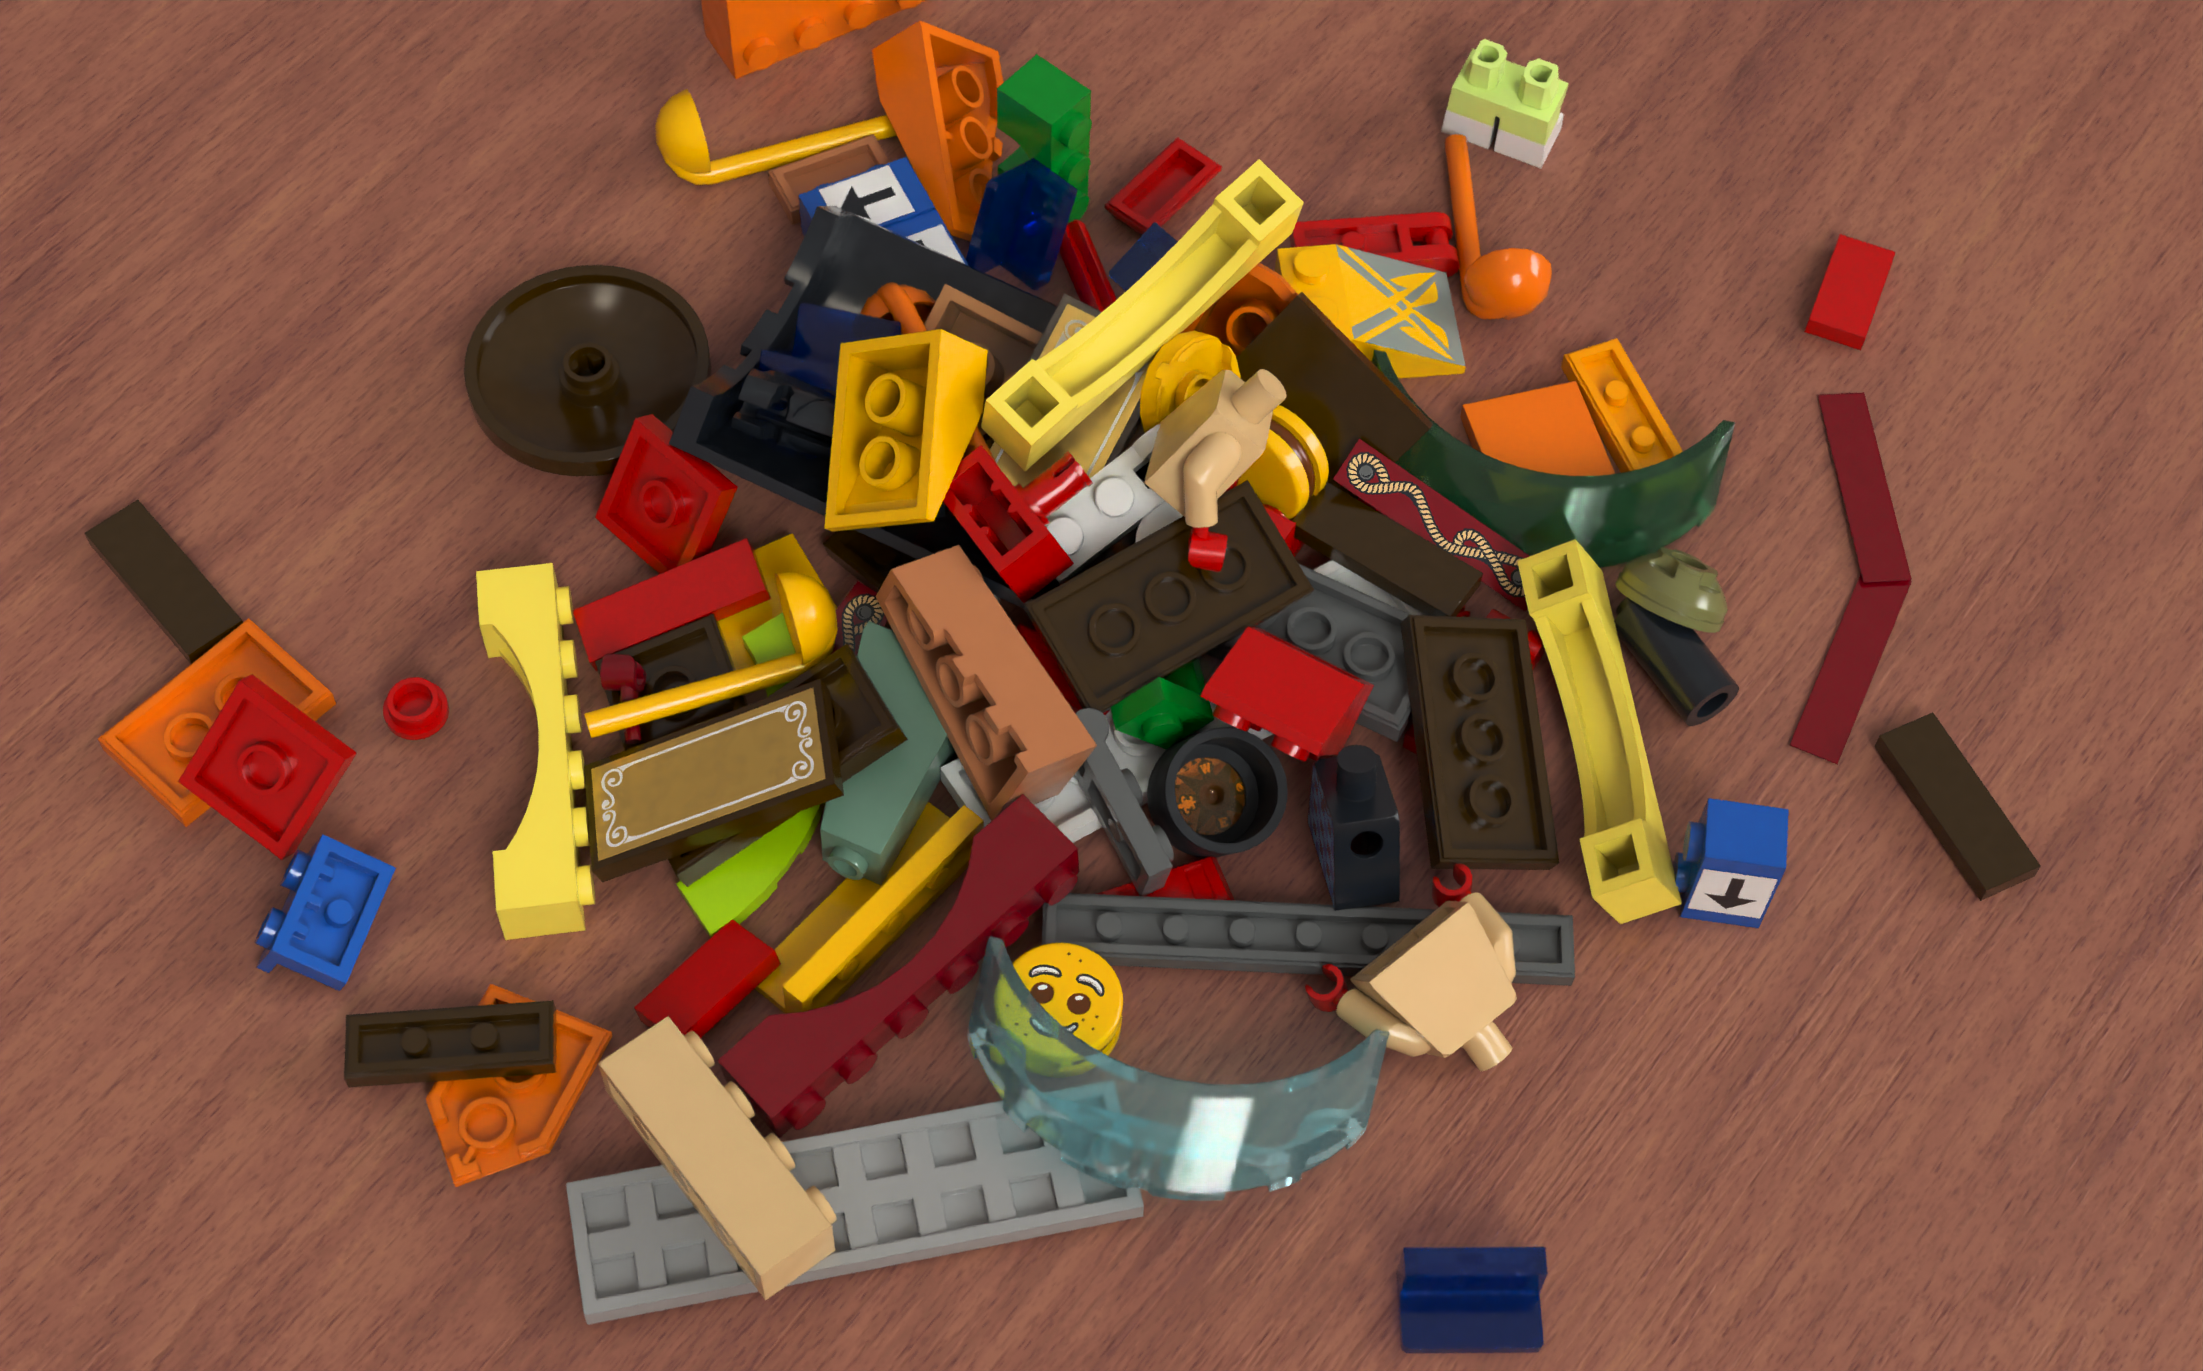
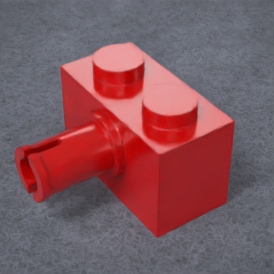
[943,445,1093,603]

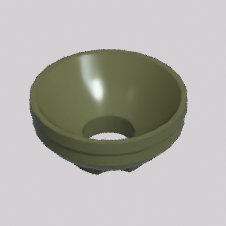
[1615,547,1728,633]

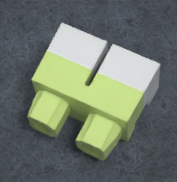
[1441,39,1569,168]

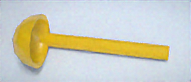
[655,89,897,185]
[584,572,838,738]

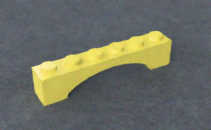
[981,159,1304,472]
[1517,539,1682,924]
[476,563,595,940]

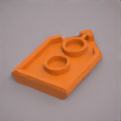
[426,983,613,1188]

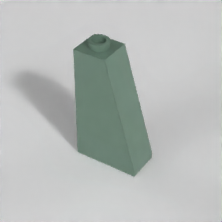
[820,621,955,885]

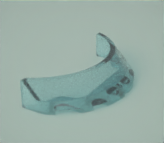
[967,936,1389,1201]

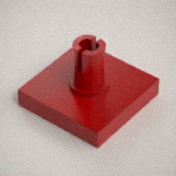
[595,414,738,574]
[178,674,357,860]

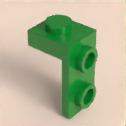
[1110,659,1214,749]

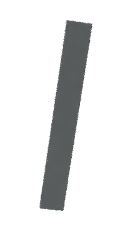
[1042,893,1575,986]

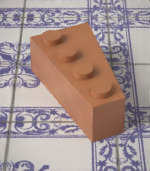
[876,545,1097,821]

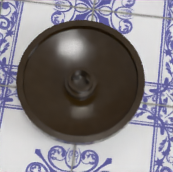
[464,265,711,476]

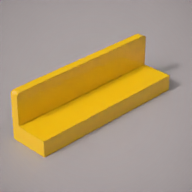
[755,802,984,1013]

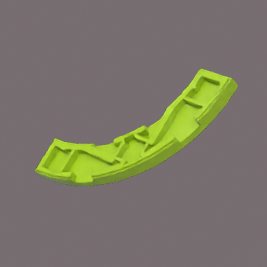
[676,612,826,938]

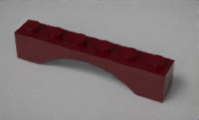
[717,794,1080,1138]

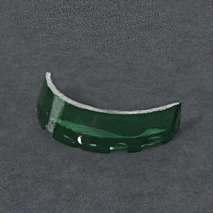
[1372,350,1735,568]

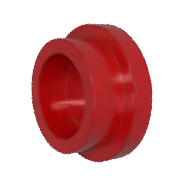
[383,677,449,740]

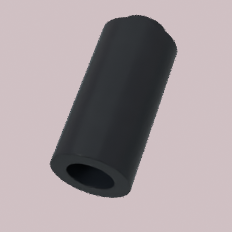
[1614,597,1739,726]

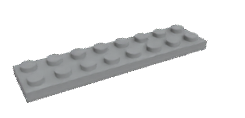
[566,1079,1144,1325]

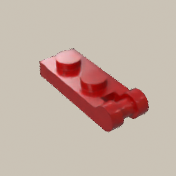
[1289,212,1460,278]

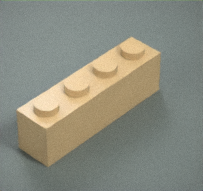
[598,1016,837,1301]

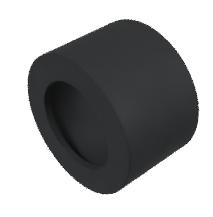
[1147,727,1288,858]

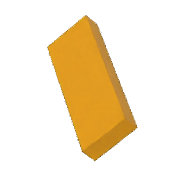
[1561,338,1697,505]

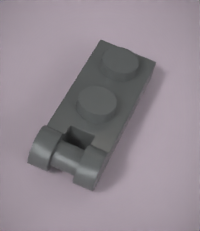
[1074,708,1174,896]

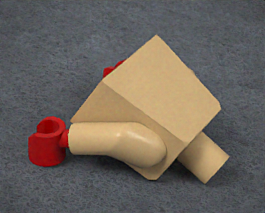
[1144,369,1286,572]
[1305,864,1517,1071]

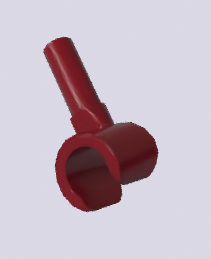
[600,654,647,744]

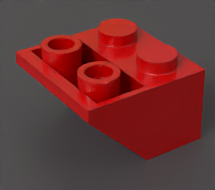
[1200,626,1374,762]

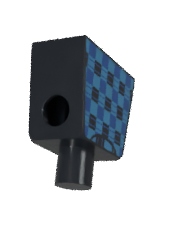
[1307,745,1400,911]

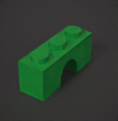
[997,54,1092,240]

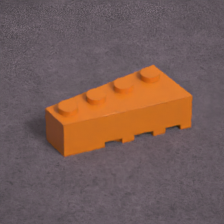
[701,0,926,79]

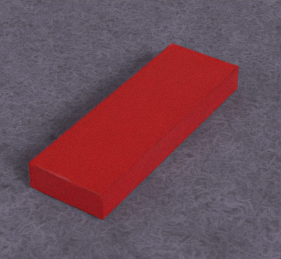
[572,538,772,672]

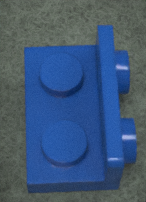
[254,834,396,991]

